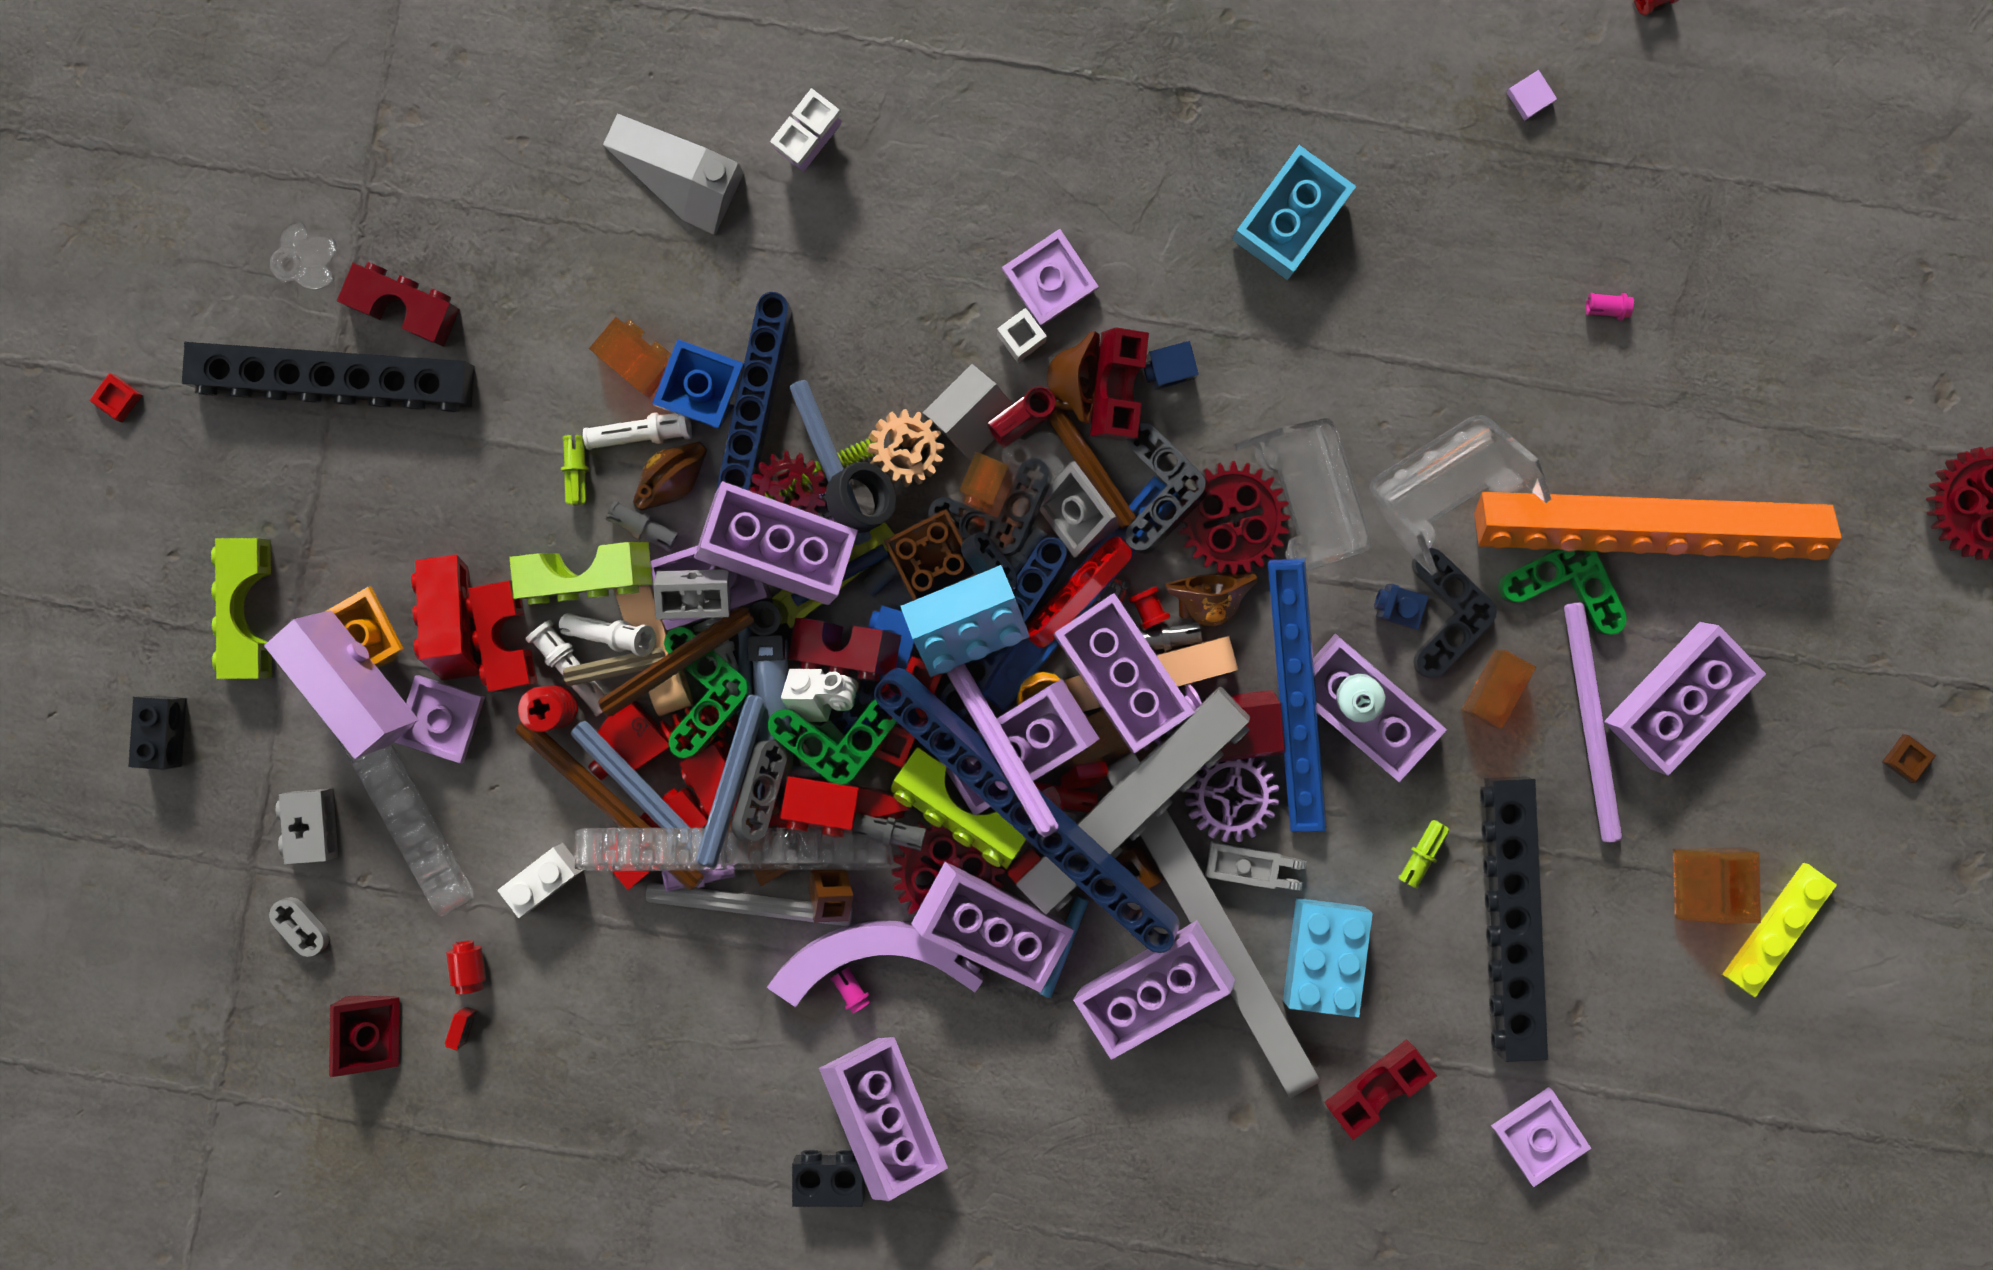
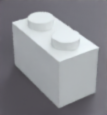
[497,843,583,918]

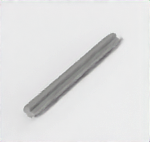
[646,883,853,926]

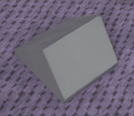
[923,364,1013,462]
[1040,461,1119,558]

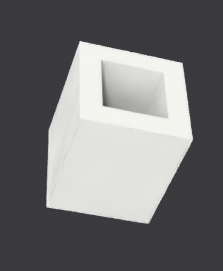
[997,308,1047,363]

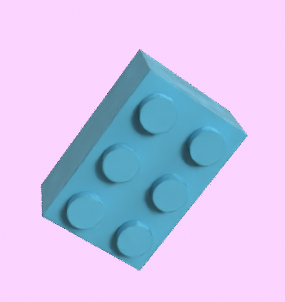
[1231,145,1356,280]
[901,565,1030,677]
[1283,898,1373,1018]

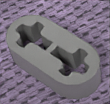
[269,897,330,957]

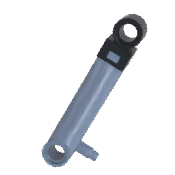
[747,598,822,810]

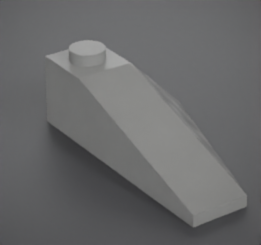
[603,113,744,236]

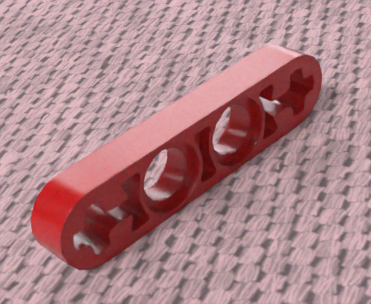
[1026,536,1133,648]

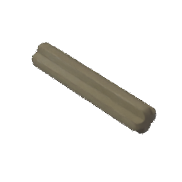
[563,647,666,686]

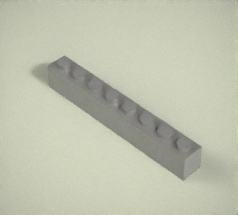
[1016,686,1250,915]

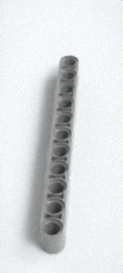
[1107,752,1321,1099]

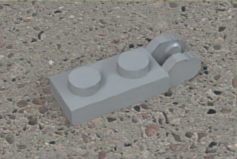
[1205,842,1307,891]

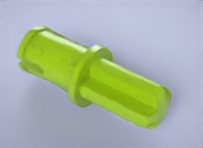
[560,435,589,506]
[1398,820,1450,889]

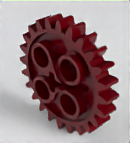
[1926,447,1993,560]
[1177,461,1291,575]
[891,822,1005,914]

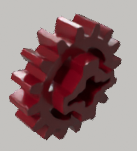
[750,451,827,516]

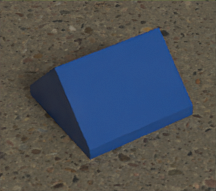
[652,339,744,429]

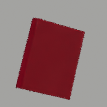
[1203,690,1285,762]
[329,996,399,1077]

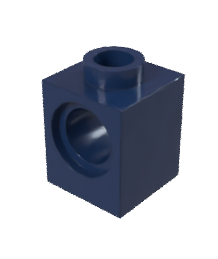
[1143,341,1199,390]

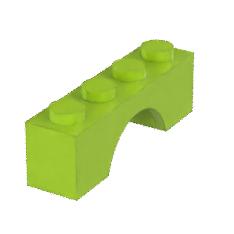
[211,538,272,679]
[510,542,653,605]
[890,747,1026,869]

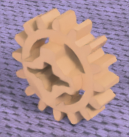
[867,409,944,487]

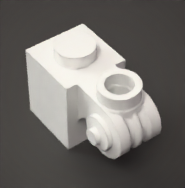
[781,669,859,722]

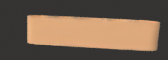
[613,585,693,716]
[1065,636,1238,712]

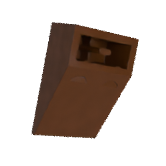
[884,509,976,601]

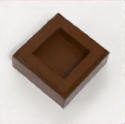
[1882,734,1936,783]

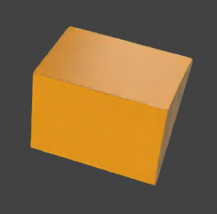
[327,586,404,668]

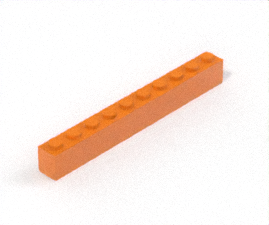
[1474,492,1842,560]

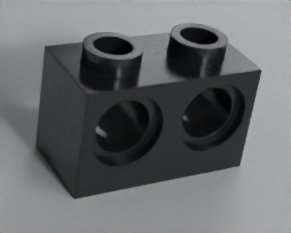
[128,696,186,770]
[792,1150,865,1207]

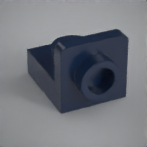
[1374,584,1429,630]

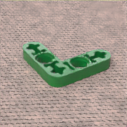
[1498,549,1627,635]
[664,627,751,759]
[768,700,897,785]

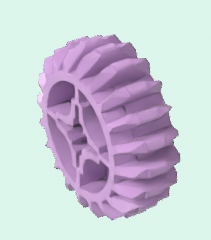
[1185,758,1279,842]

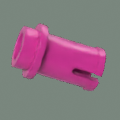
[1585,293,1634,321]
[830,967,870,1014]

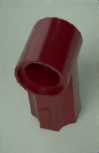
[987,386,1055,449]

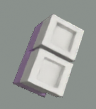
[770,88,842,172]

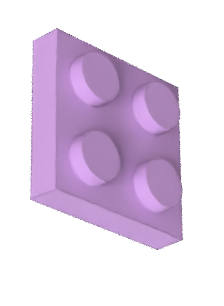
[1002,229,1099,327]
[395,675,485,763]
[1491,1087,1591,1187]

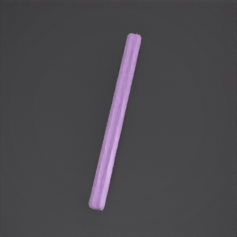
[1564,602,1622,842]
[947,664,1058,837]

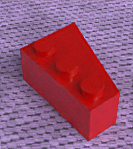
[411,554,482,680]

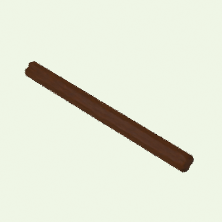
[515,722,704,890]

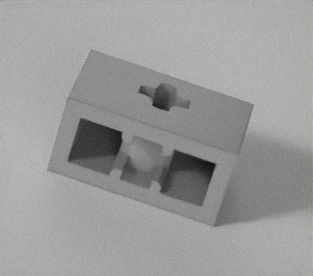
[653,569,731,619]
[276,788,338,864]

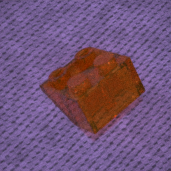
[1673,847,1761,924]

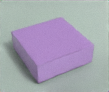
[1506,70,1557,121]

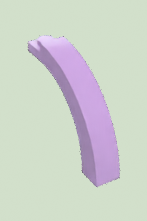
[767,921,983,1007]

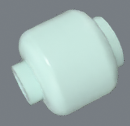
[1336,674,1386,723]

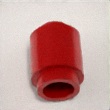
[446,940,486,994]

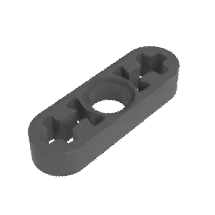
[731,740,787,841]

